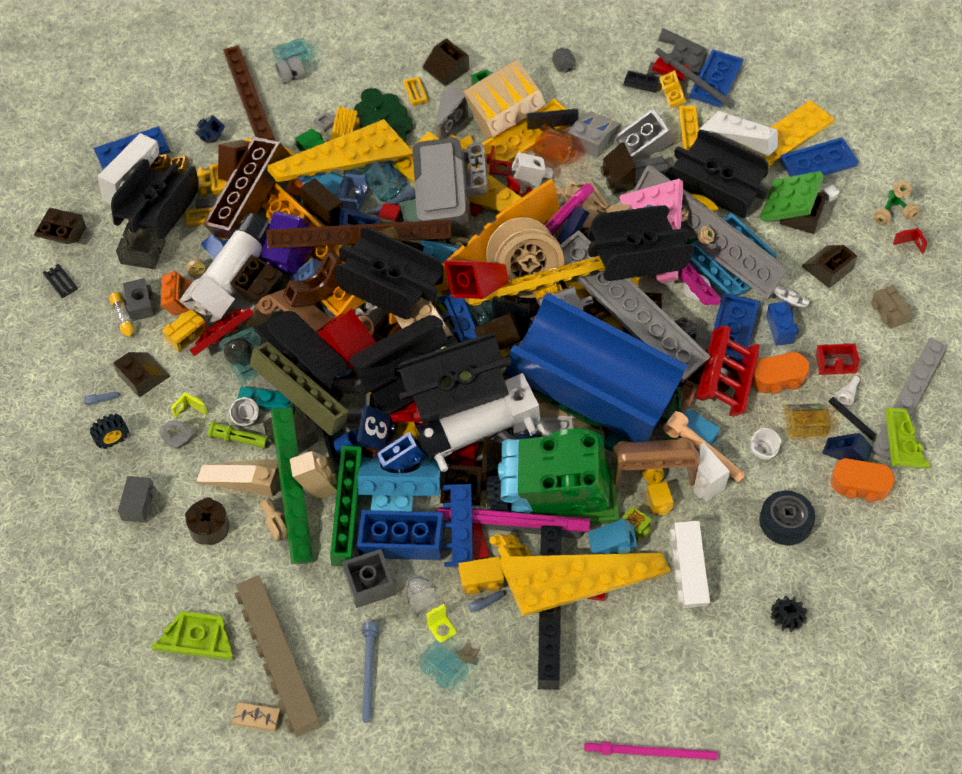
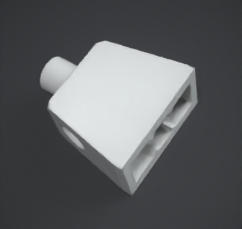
[509,152,553,188]

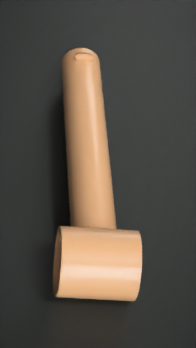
[663,411,745,482]

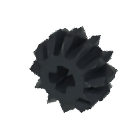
[771,595,807,632]

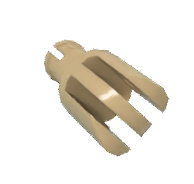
[260,499,287,542]

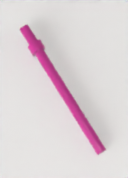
[584,741,718,760]

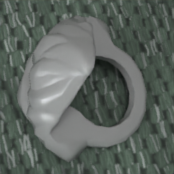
[159,420,192,448]

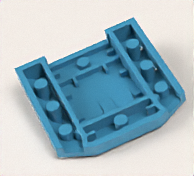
[689,213,777,296]

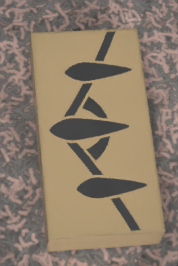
[232,702,281,732]

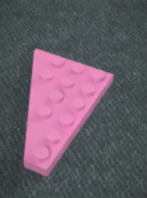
[620,179,683,284]

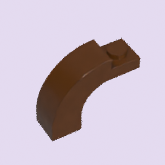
[283,250,342,307]

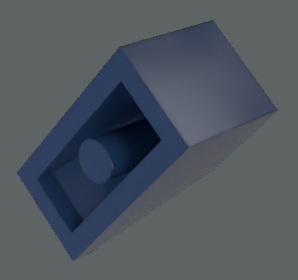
[822,433,873,462]

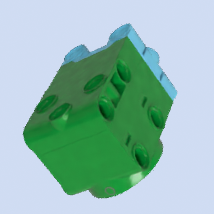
[498,428,610,515]

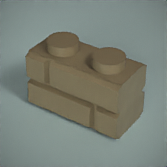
[871,285,913,329]

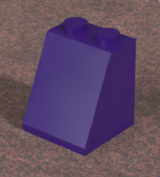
[260,211,315,275]

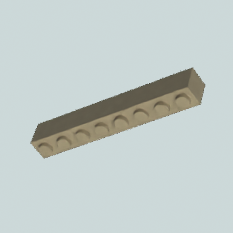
[234,575,320,738]

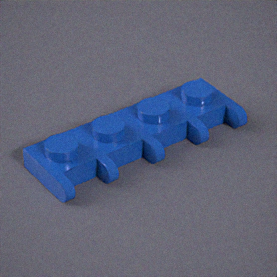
[437,292,477,343]
[443,484,473,567]

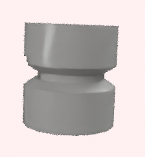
[275,56,305,84]

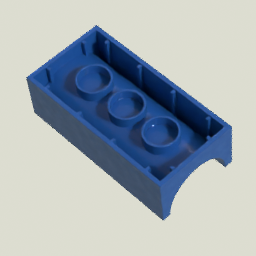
[504,292,688,442]

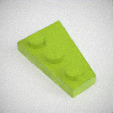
[885,407,931,469]

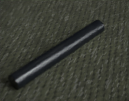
[829,397,877,440]

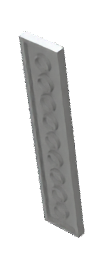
[633,165,789,299]
[560,230,711,383]

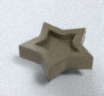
[455,643,480,666]

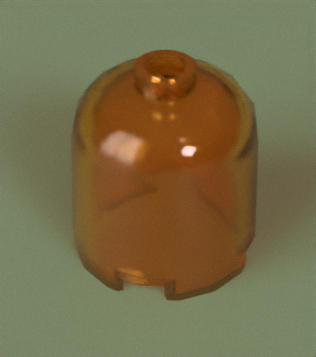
[533,125,576,165]

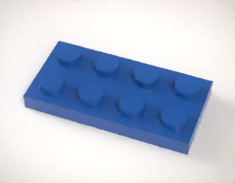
[689,49,744,108]
[94,126,171,170]
[779,137,859,177]
[708,293,760,364]

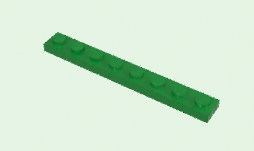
[271,408,313,564]

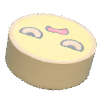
[186,259,206,277]

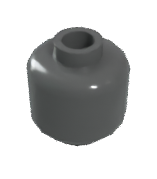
[552,47,576,73]

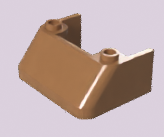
[243,288,331,332]
[611,438,699,490]

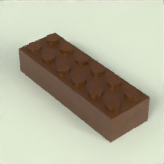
[203,137,290,239]

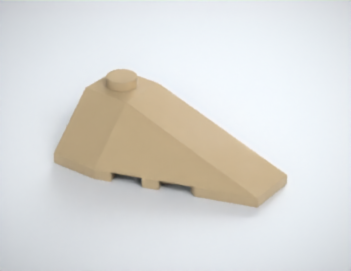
[196,459,279,497]

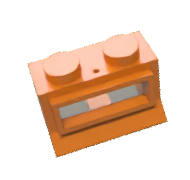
[161,271,193,315]

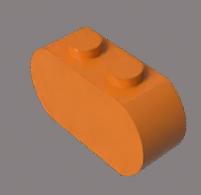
[751,352,809,394]
[831,458,895,502]

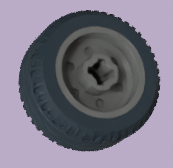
[759,490,815,546]

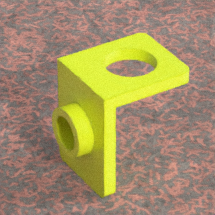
[171,392,207,418]
[426,604,457,643]

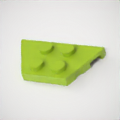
[151,611,233,661]

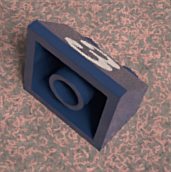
[357,405,397,455]

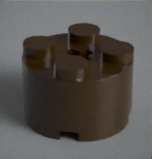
[185,497,229,545]

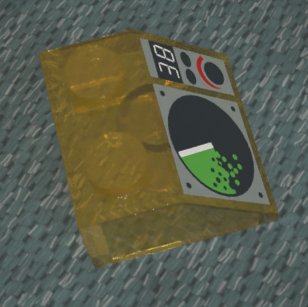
[783,403,831,438]

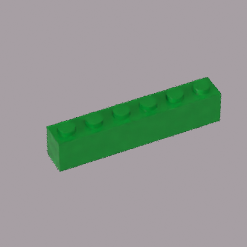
[330,446,362,566]

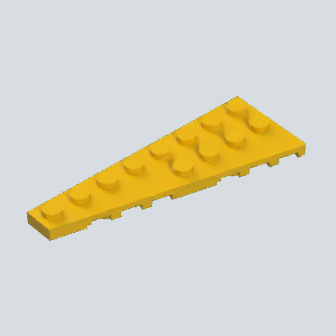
[267,119,413,182]
[499,553,671,617]

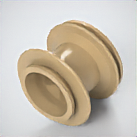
[486,217,564,298]

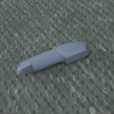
[83,392,120,405]
[468,591,505,612]

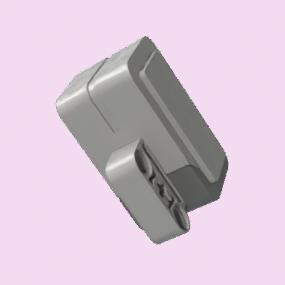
[413,137,489,238]

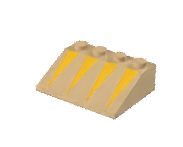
[462,59,546,137]

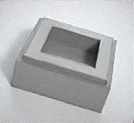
[313,112,335,132]

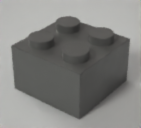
[342,549,396,608]

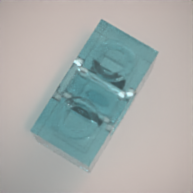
[364,161,403,203]

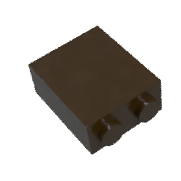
[300,178,343,226]

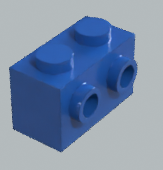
[766,301,798,346]
[377,432,427,473]

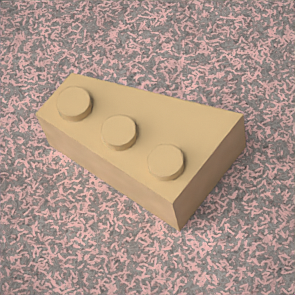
[290,451,338,500]

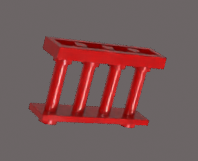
[696,326,760,417]

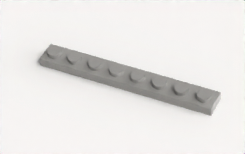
[871,338,947,460]

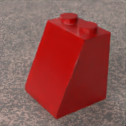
[444,260,509,299]
[316,308,376,371]

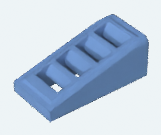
[290,258,322,281]

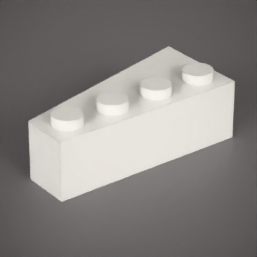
[699,111,778,156]
[97,133,159,204]
[669,521,710,608]

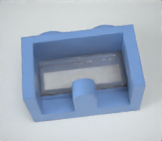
[336,174,369,211]

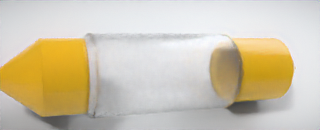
[109,292,134,337]

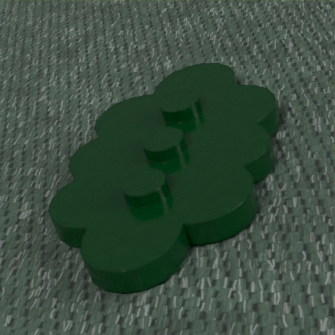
[354,88,413,143]

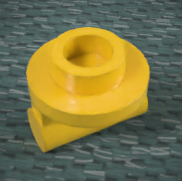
[641,468,664,485]

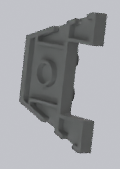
[647,28,707,76]

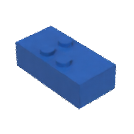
[357,510,445,560]

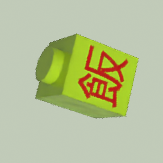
[620,506,652,542]

